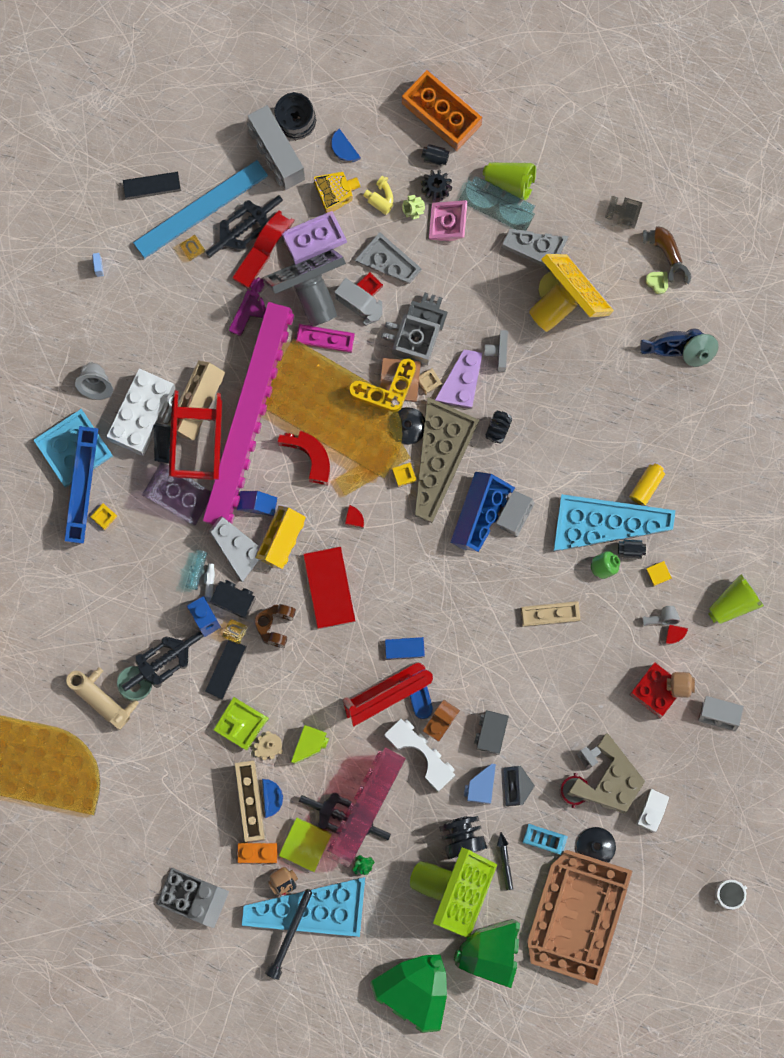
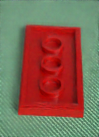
[303,547,356,629]

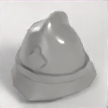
[75,362,113,400]

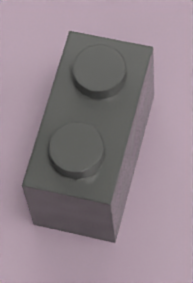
[474,710,509,755]

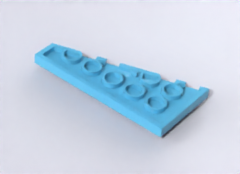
[554,494,676,551]
[242,877,365,937]

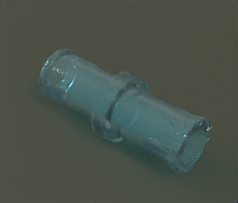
[185,550,208,590]

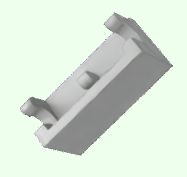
[496,490,535,537]
[698,696,744,731]

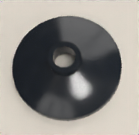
[389,407,425,445]
[577,827,616,863]

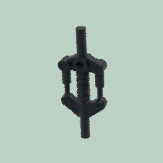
[205,195,283,258]
[121,631,204,692]
[299,793,391,842]

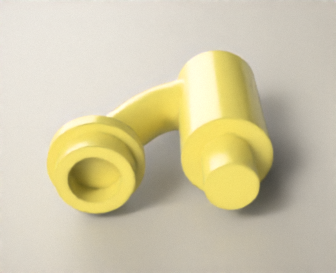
[363,176,393,215]

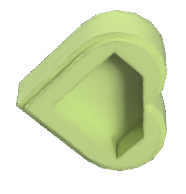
[645,272,668,295]

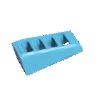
[523,824,568,855]

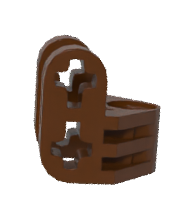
[255,604,296,649]

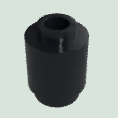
[421,144,450,166]
[618,539,646,559]

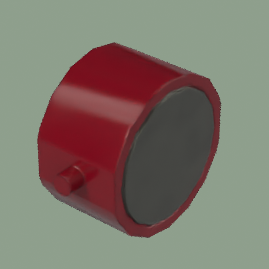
[559,773,588,809]

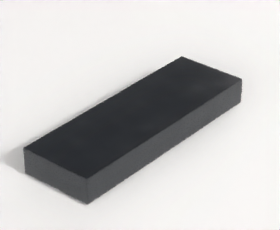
[123,171,181,200]
[205,639,247,700]

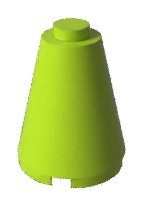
[482,162,536,200]
[708,574,764,624]

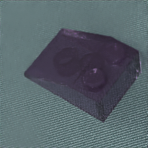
[142,463,211,526]

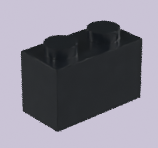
[210,580,256,619]

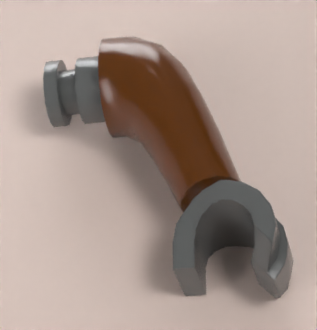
[643,226,692,285]

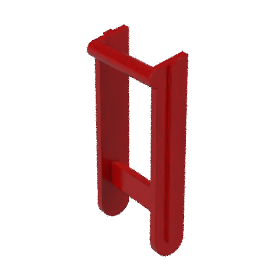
[168,390,222,480]
[343,662,433,727]

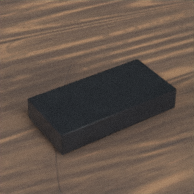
[153,423,171,464]

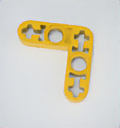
[350,359,416,412]

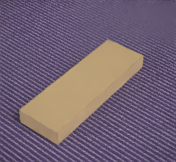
[521,601,581,627]

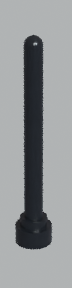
[265,889,312,980]

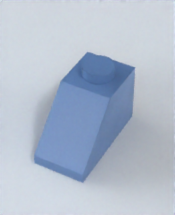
[464,764,496,804]

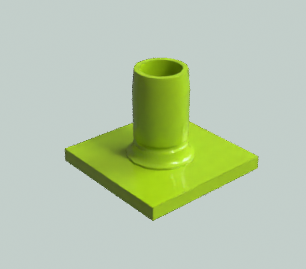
[410,847,498,938]

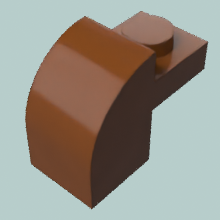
[423,700,460,742]

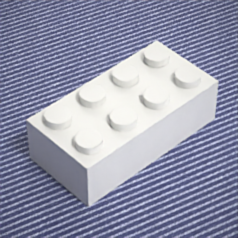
[107,369,176,456]

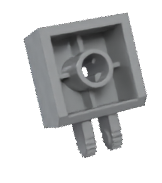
[381,314,440,365]

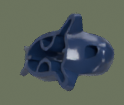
[640,328,704,356]

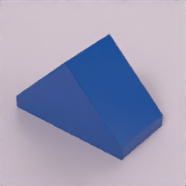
[237,491,278,516]

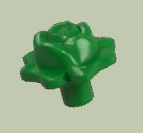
[352,855,375,875]

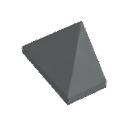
[504,766,535,807]

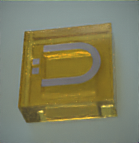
[179,235,206,261]
[222,619,248,644]

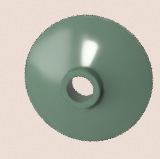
[682,334,719,367]

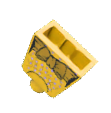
[314,172,361,213]

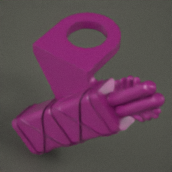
[229,277,266,336]

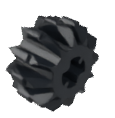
[421,169,452,202]
[485,410,512,444]

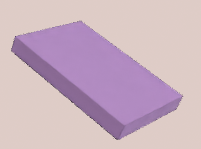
[282,211,347,265]

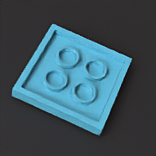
[34,409,113,488]

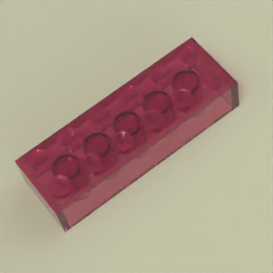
[326,747,406,868]

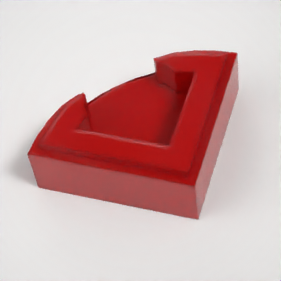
[345,505,364,528]
[665,625,688,644]

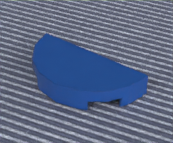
[332,128,361,162]
[262,779,283,818]

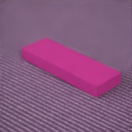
[296,324,355,353]

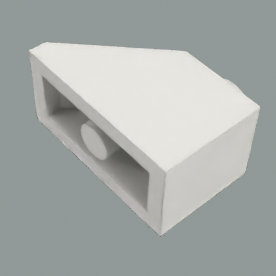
[636,789,669,833]

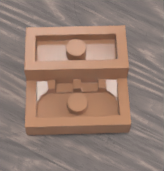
[379,358,421,402]

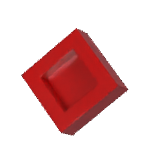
[357,272,383,296]

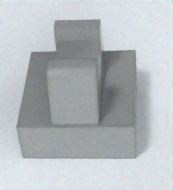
[576,746,601,770]

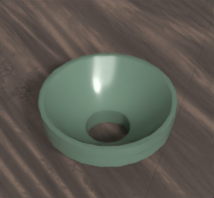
[117,666,153,701]

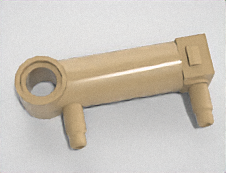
[66,667,139,730]

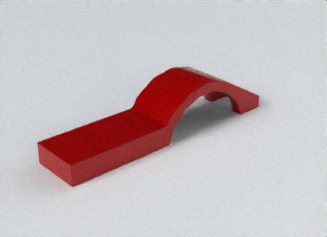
[232,210,295,289]

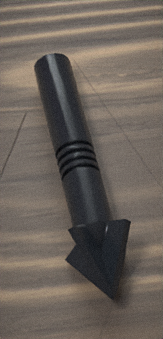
[497,832,514,890]

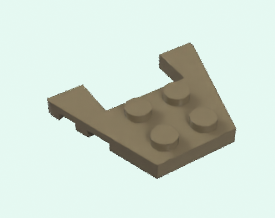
[567,733,645,814]

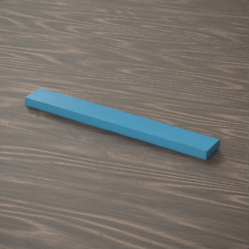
[133,160,268,259]

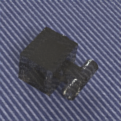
[605,196,643,229]

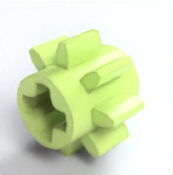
[402,195,425,219]

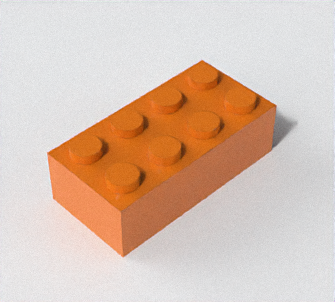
[402,70,483,151]

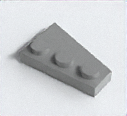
[502,229,569,269]
[355,232,422,284]
[209,516,260,582]

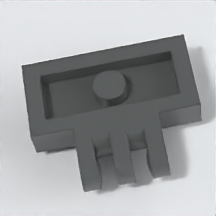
[408,292,448,331]

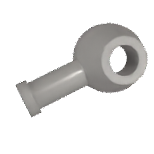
[643,606,680,626]

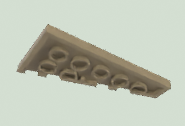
[415,397,480,523]

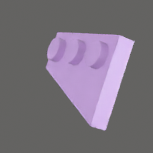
[435,349,482,409]

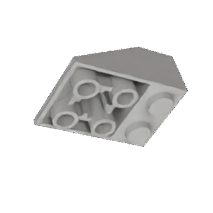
[157,868,229,928]

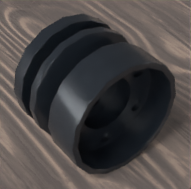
[274,92,317,140]
[439,816,487,860]

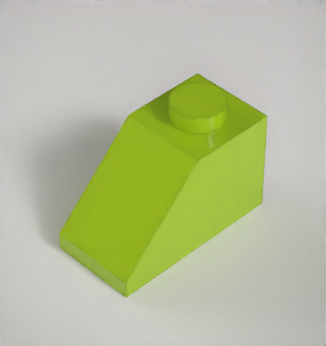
[291,725,329,764]

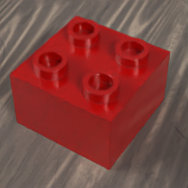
[629,662,677,718]

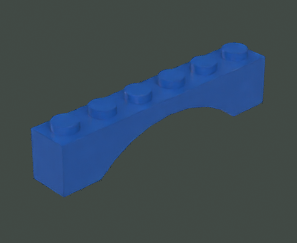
[65,426,99,544]

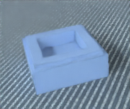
[92,253,104,277]

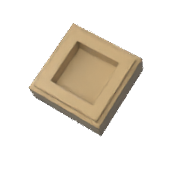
[419,368,442,394]

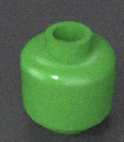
[591,551,620,579]

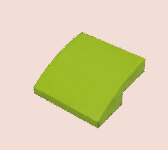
[279,817,332,872]

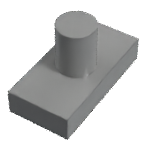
[484,330,508,372]

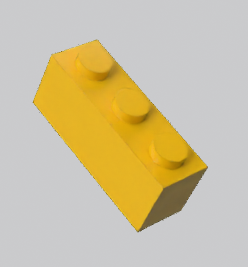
[255,506,306,569]

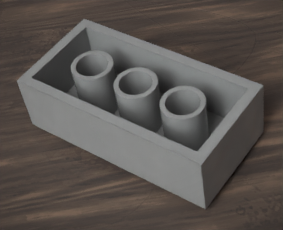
[247,105,305,190]

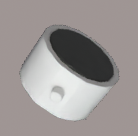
[714,880,747,910]

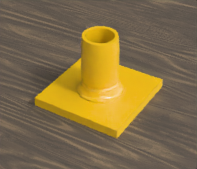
[529,254,614,332]

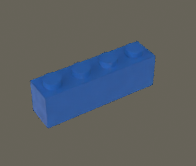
[450,472,515,552]

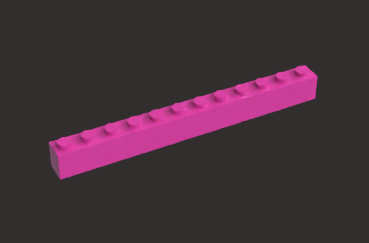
[203,302,294,525]

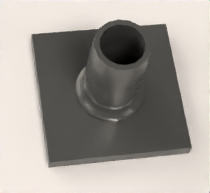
[263,249,346,326]

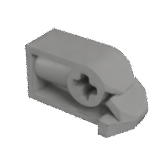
[335,278,382,326]

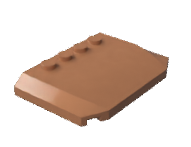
[527,850,633,986]

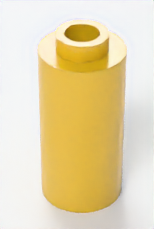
[629,463,665,506]

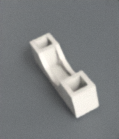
[384,719,455,792]

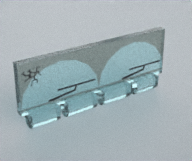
[459,176,535,231]

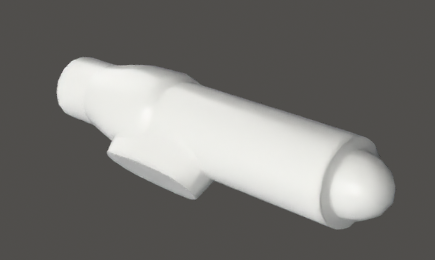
[204,564,215,602]

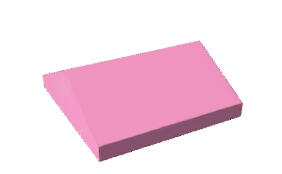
[429,200,467,241]

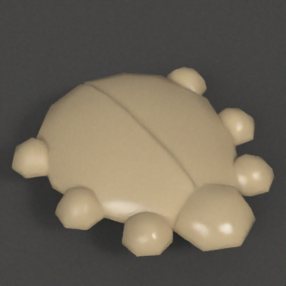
[254,731,283,760]

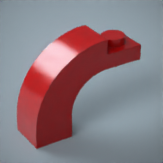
[278,431,330,486]

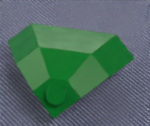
[454,919,520,988]
[370,954,447,1033]

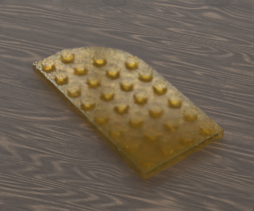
[265,339,402,479]
[0,715,101,816]

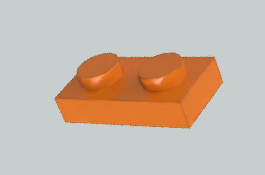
[238,843,278,863]

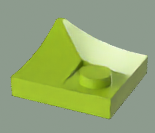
[214,697,269,750]

